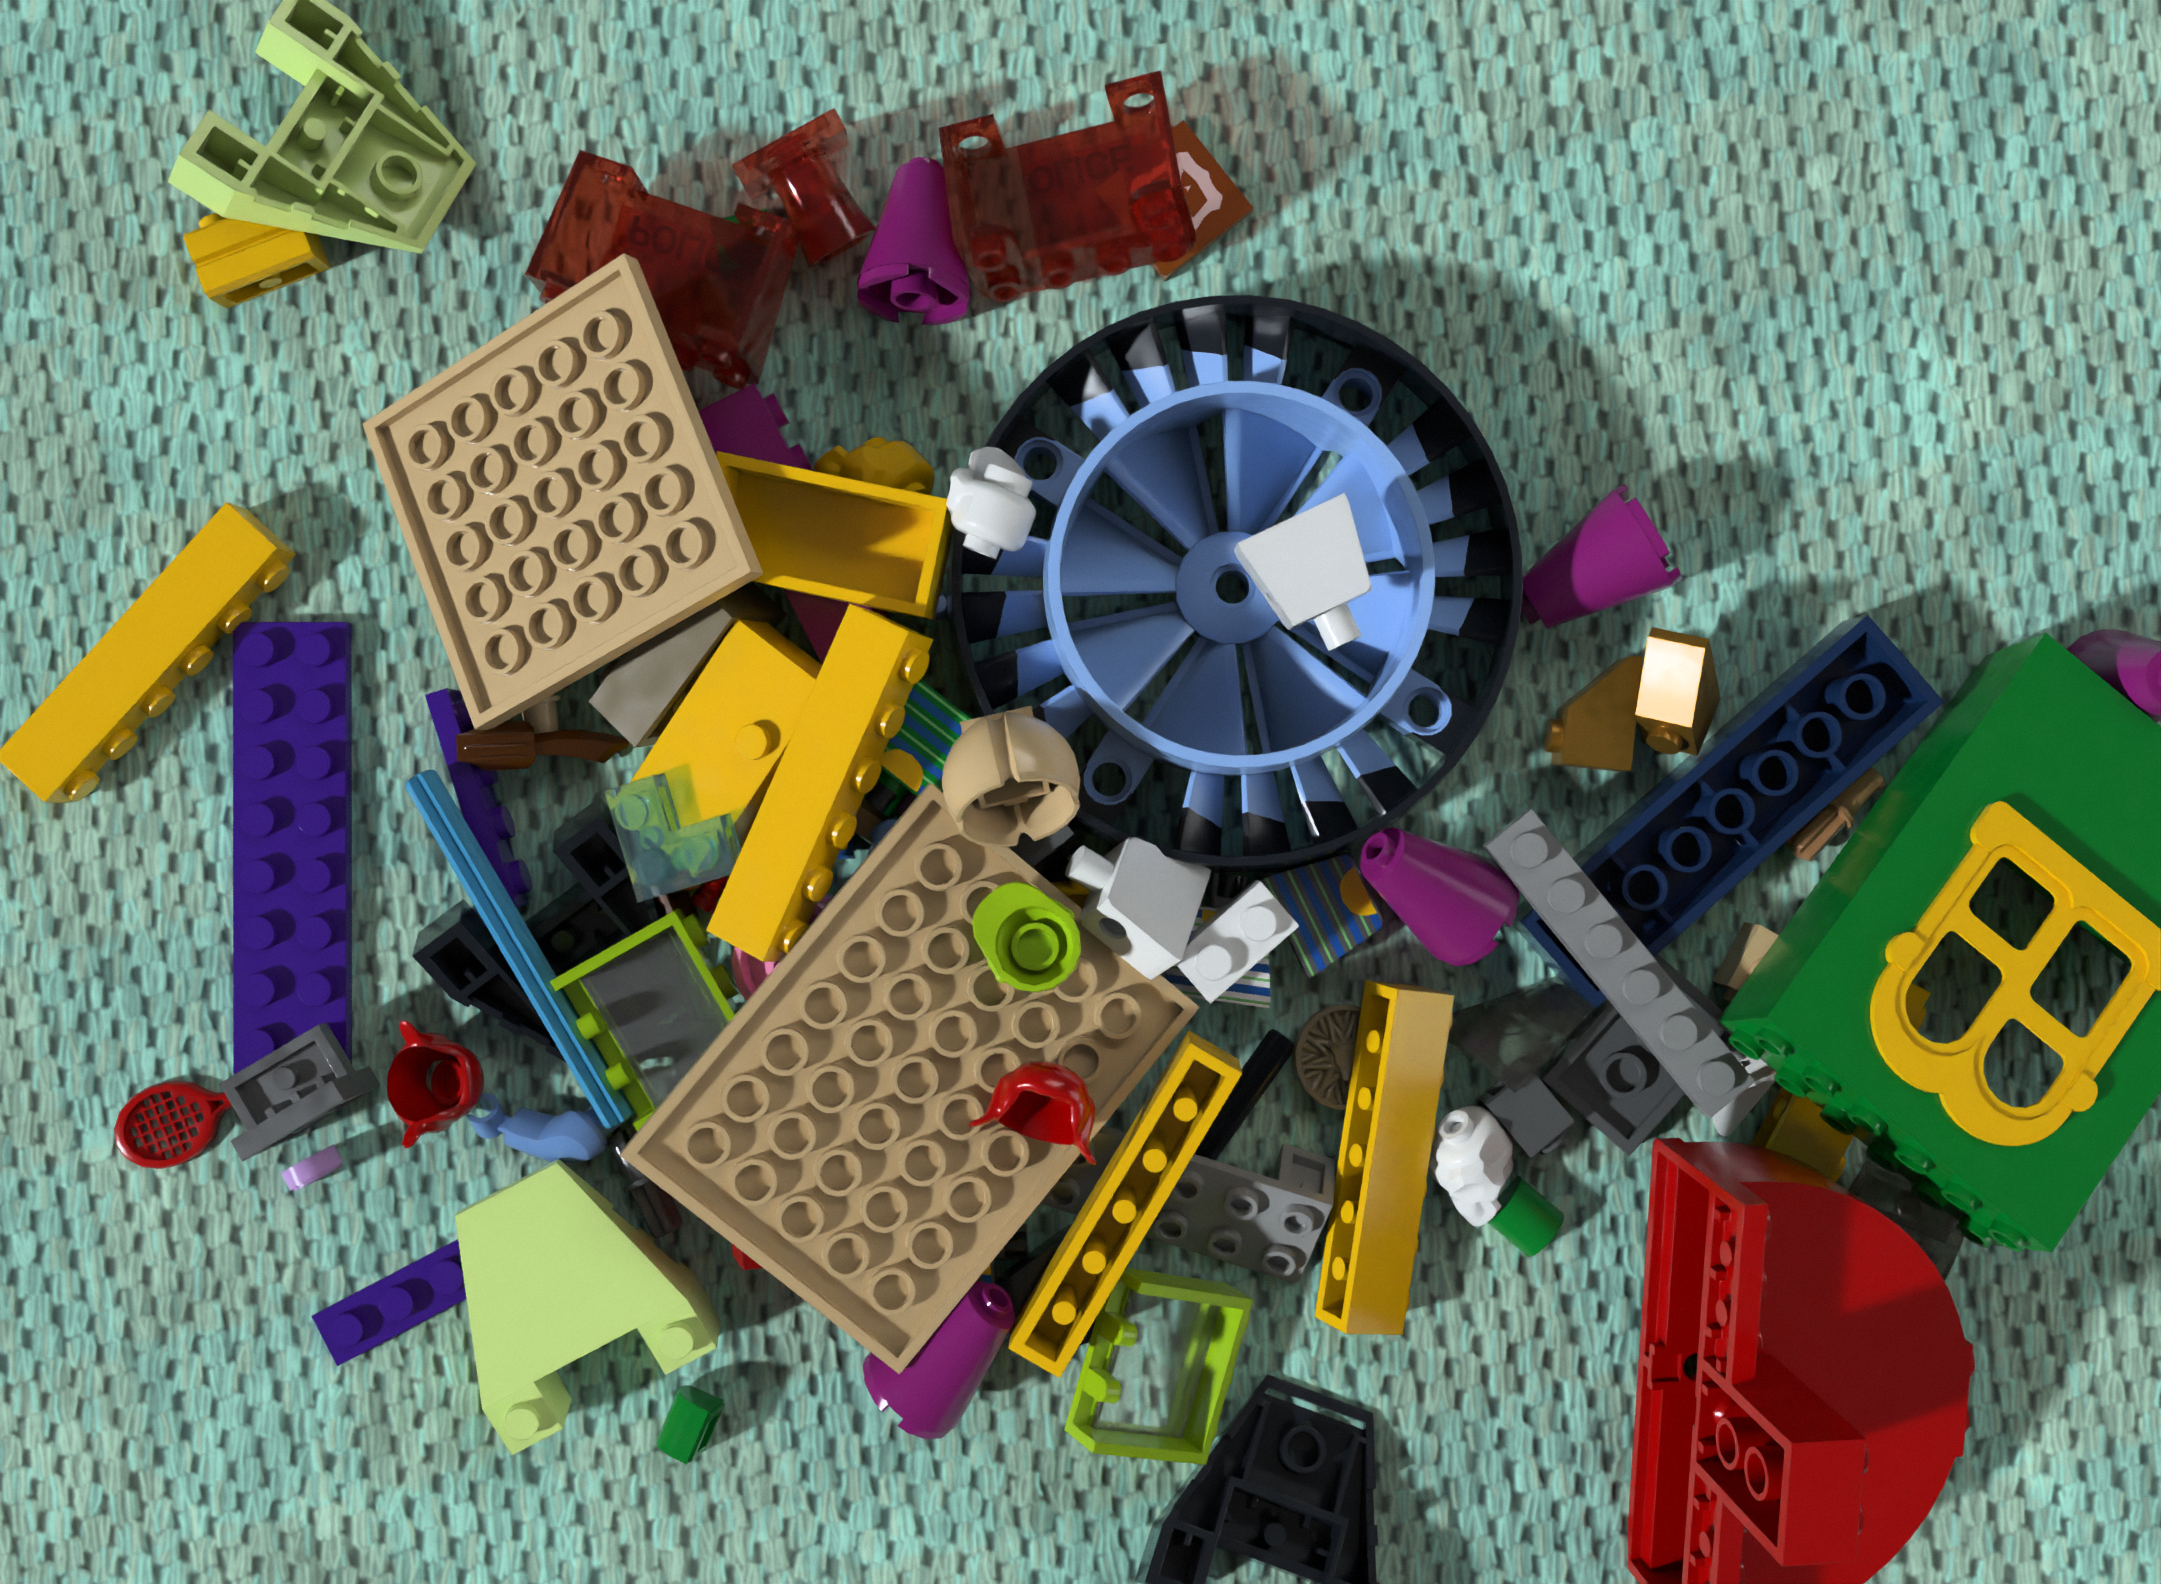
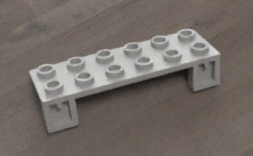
[1040,1125,1337,1283]

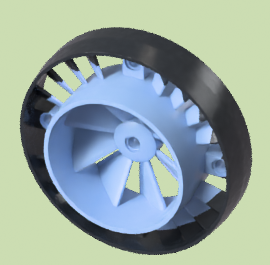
[947,295,1523,873]

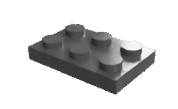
[1539,954,1731,1156]

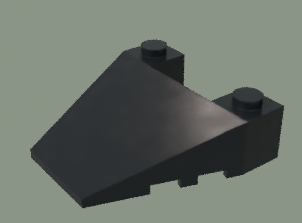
[412,797,698,1062]
[1135,1374,1379,1584]

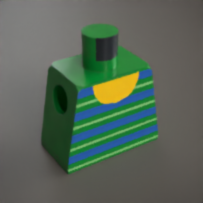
[864,680,971,817]

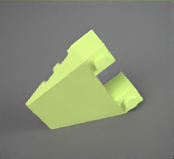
[168,0,477,254]
[455,1159,721,1455]

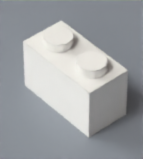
[1176,879,1299,1004]

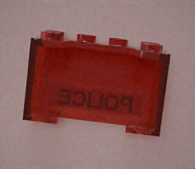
[938,70,1196,302]
[525,150,800,390]

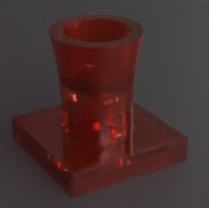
[732,108,876,268]

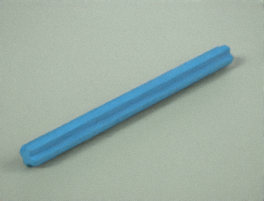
[405,769,634,1129]

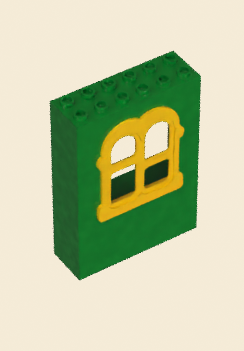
[1716,632,2161,1252]

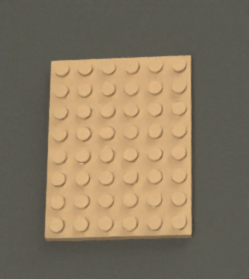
[620,782,1200,1375]

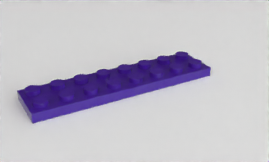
[233,622,352,1074]

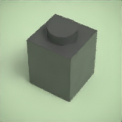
[1477,1062,1575,1158]

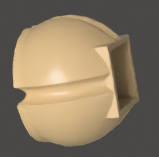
[942,706,1080,847]

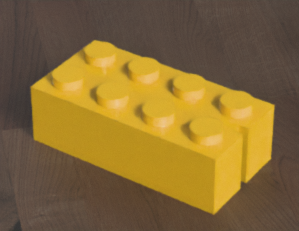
[716,451,954,621]

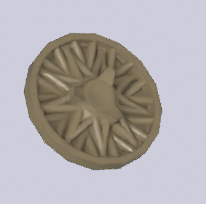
[1293,1004,1361,1110]

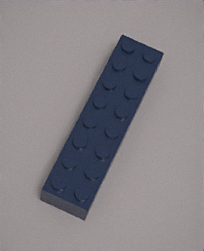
[1512,615,1944,1008]

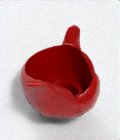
[387,1020,484,1149]
[969,1061,1096,1165]

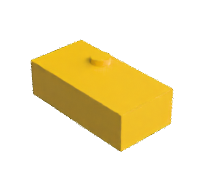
[613,619,822,877]

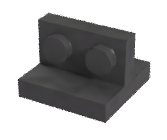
[219,1022,380,1161]

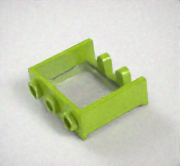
[550,908,739,1131]
[1064,1267,1253,1465]

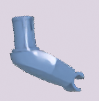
[467,1094,635,1163]

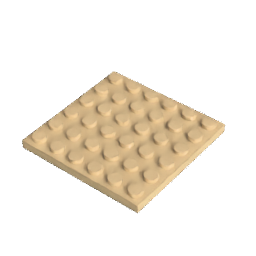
[362,253,763,730]

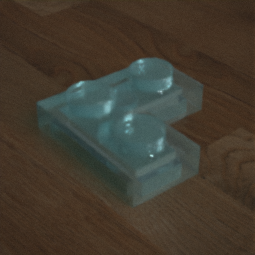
[604,773,741,902]

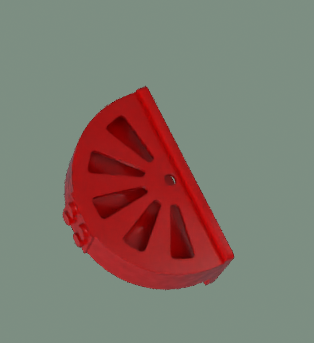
[1628,1138,1975,1584]

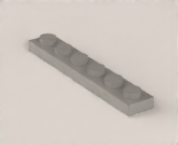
[1482,809,1755,1118]

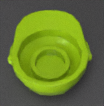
[972,881,1081,993]

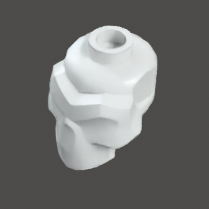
[946,447,1036,559]
[1428,1106,1513,1226]

